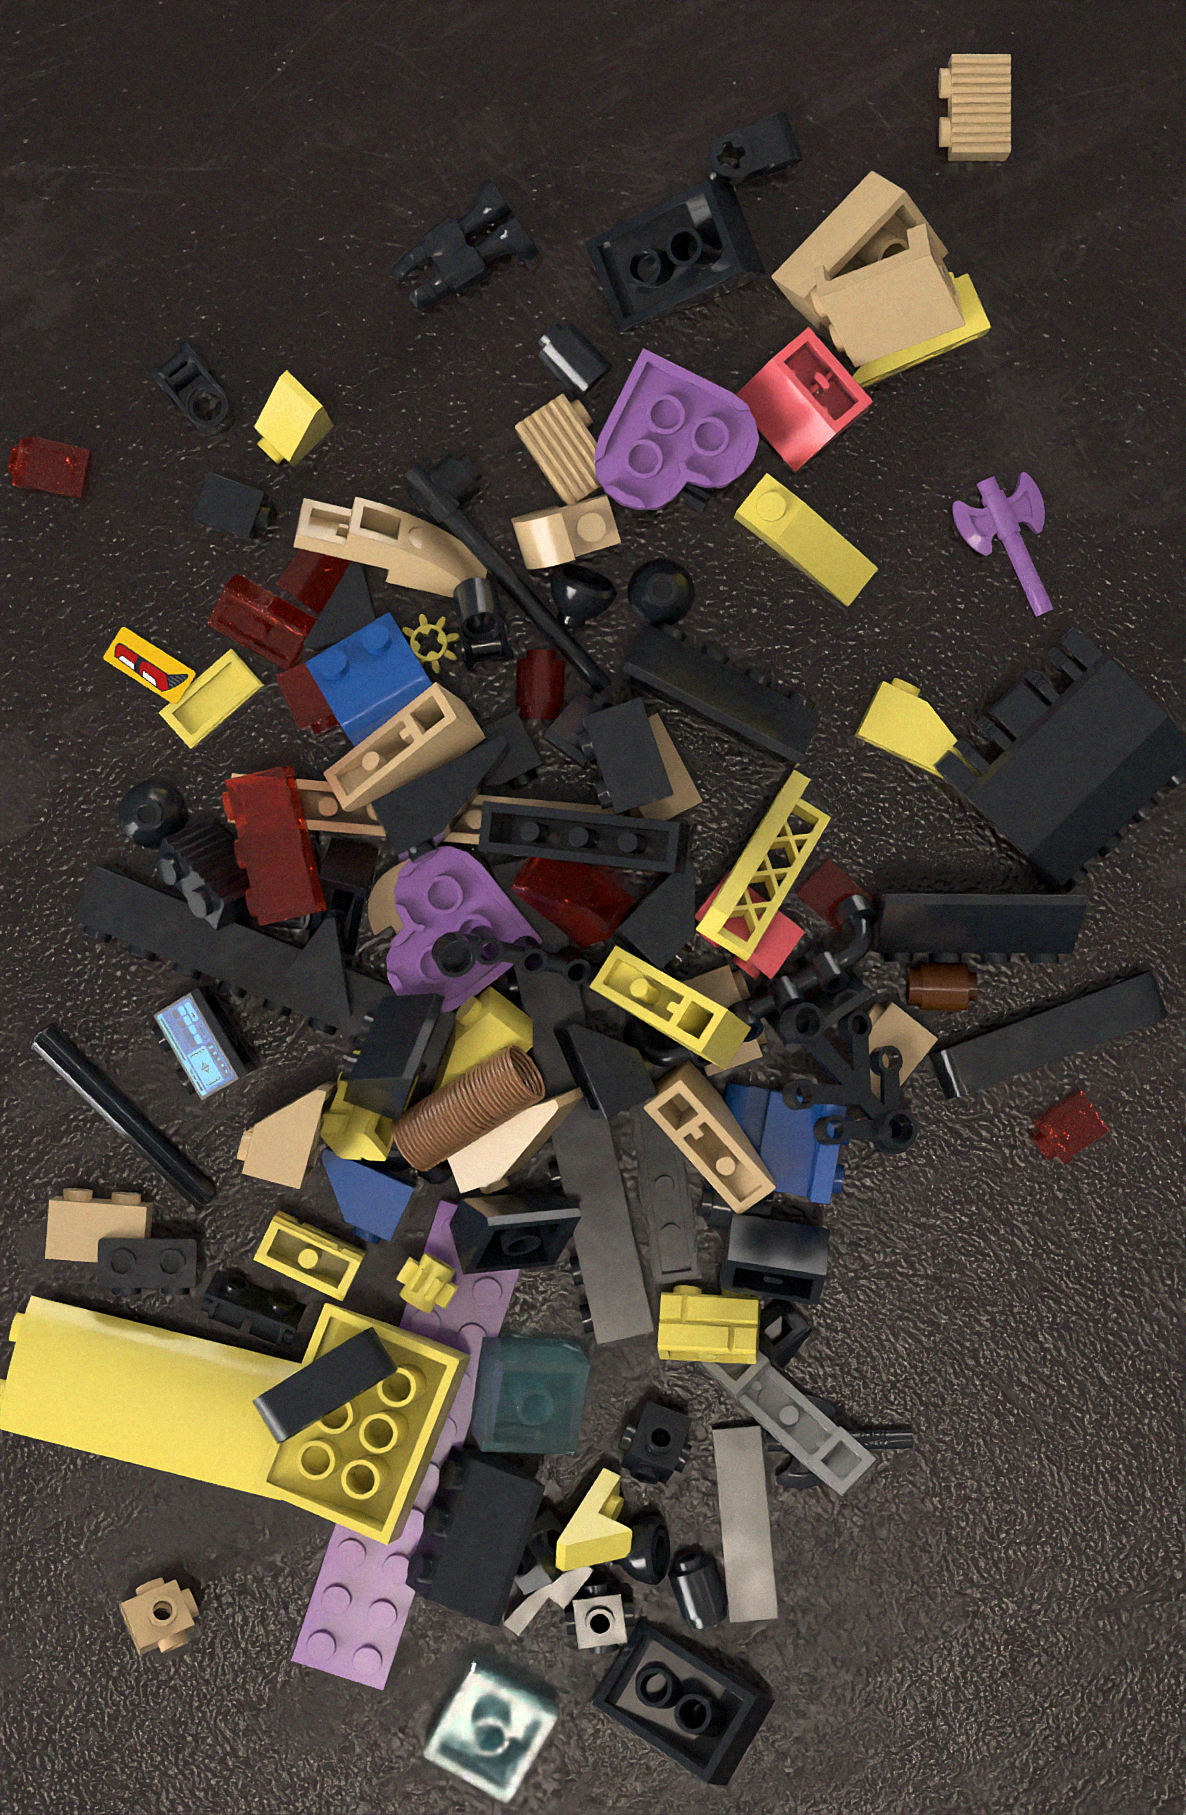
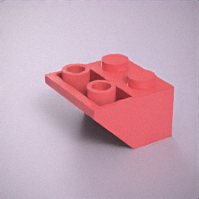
[736,327,873,473]
[695,871,805,980]

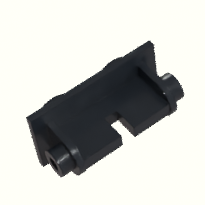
[200,1270,307,1347]

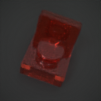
[8,436,90,498]
[795,859,874,934]
[1032,1090,1109,1166]

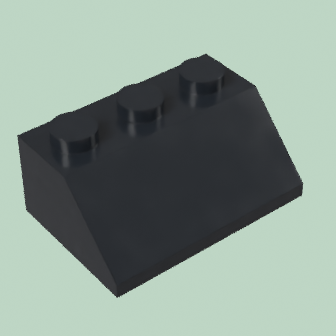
[405,1445,546,1627]

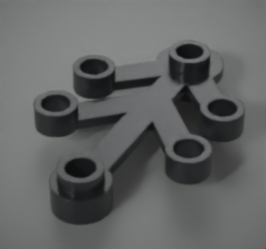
[779,1002,917,1155]

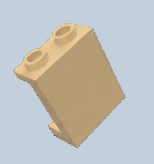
[810,223,965,368]

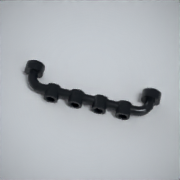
[622,894,878,1067]
[431,925,608,985]

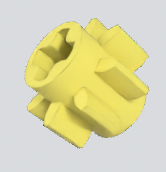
[402,614,459,674]
[396,1252,458,1314]

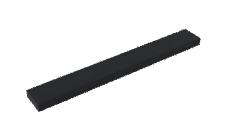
[599,895,702,1285]

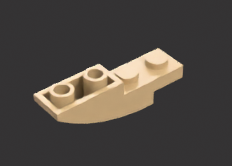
[293,496,487,598]

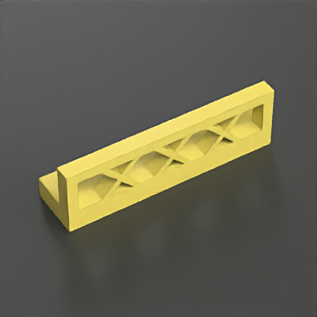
[696,770,831,961]

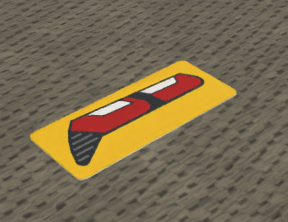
[104,627,196,704]

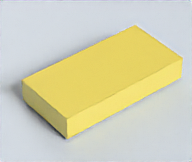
[159,648,265,750]

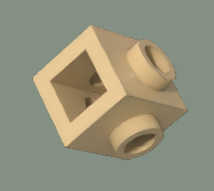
[121,1578,199,1655]

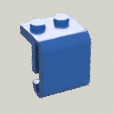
[305,612,433,747]
[724,1082,853,1205]

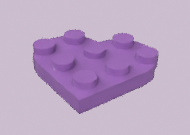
[594,348,759,510]
[386,846,543,1012]

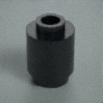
[667,1552,728,1629]

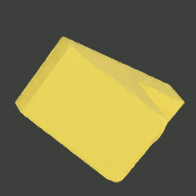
[555,1468,632,1571]

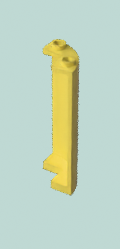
[0,1295,301,1501]

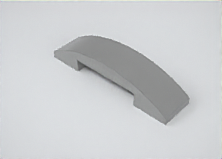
[701,1350,877,1496]

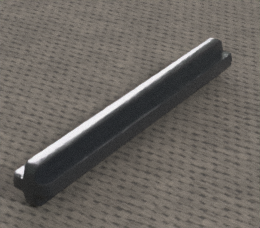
[31,1027,217,1210]

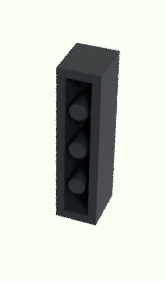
[478,801,690,874]

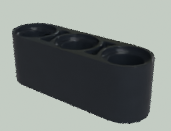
[252,1327,398,1444]

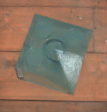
[469,1337,590,1454]
[423,1657,557,1804]

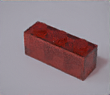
[222,766,327,926]

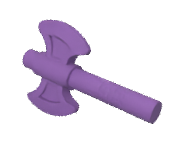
[952,472,1054,617]

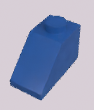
[321,1145,416,1244]

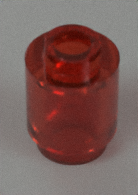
[515,650,565,719]

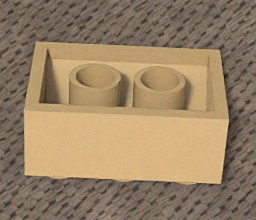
[771,171,948,357]
[237,1081,337,1189]

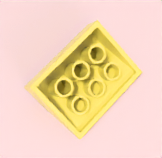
[253,1303,471,1545]

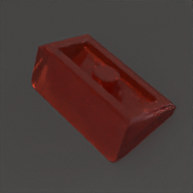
[277,504,352,614]
[207,574,317,672]

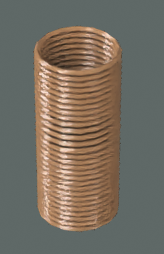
[391,1044,545,1171]

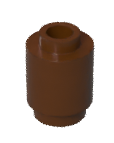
[906,962,978,1011]

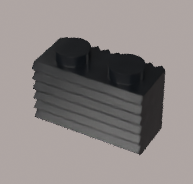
[155,817,269,931]

